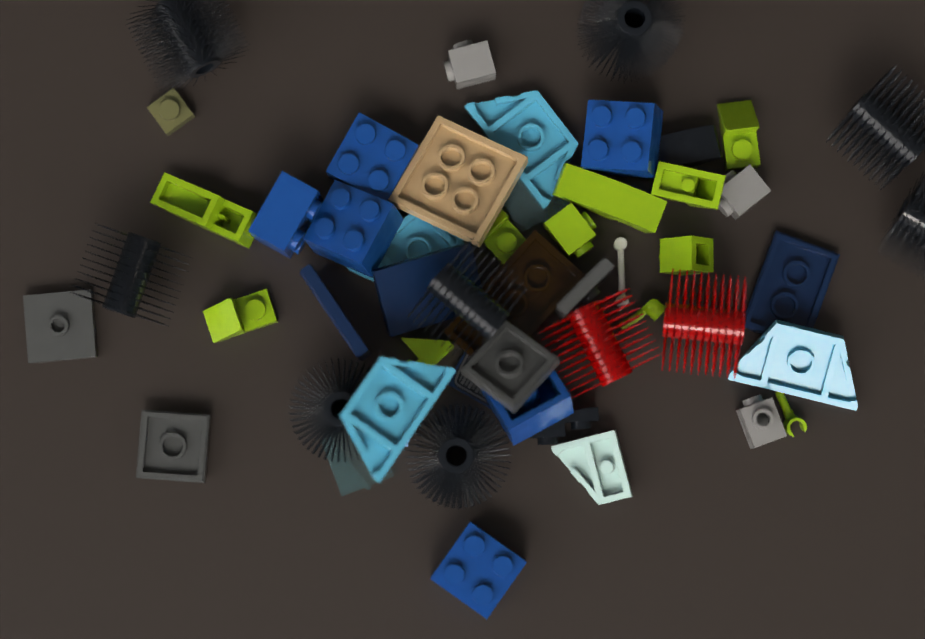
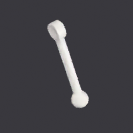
[614,237,629,307]

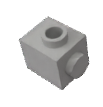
[443,40,496,89]
[719,164,771,220]
[736,394,787,449]

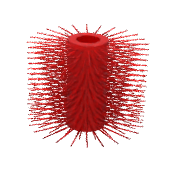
[661,269,747,379]
[537,288,663,399]

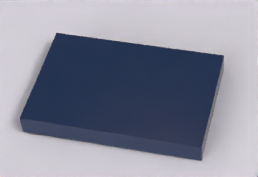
[745,231,840,335]
[371,242,482,337]
[300,264,372,361]

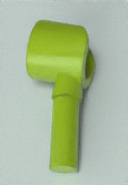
[619,299,665,330]
[775,392,807,437]

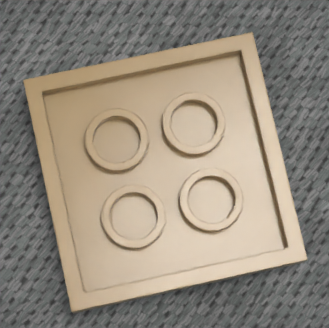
[388,115,528,248]

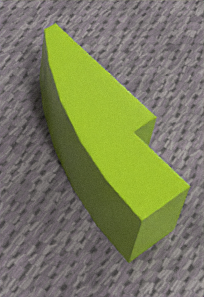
[552,163,667,233]
[150,172,257,248]

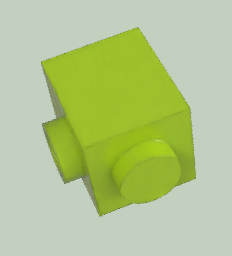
[543,202,597,259]
[659,235,714,275]

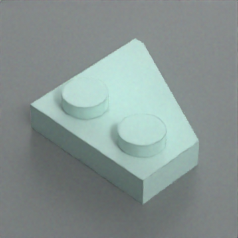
[551,430,633,505]

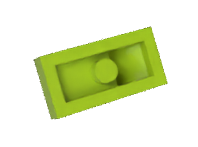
[717,100,761,171]
[651,161,726,210]
[483,209,526,265]
[203,289,278,343]
[401,338,454,365]

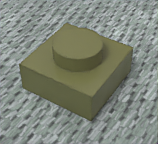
[147,88,195,136]

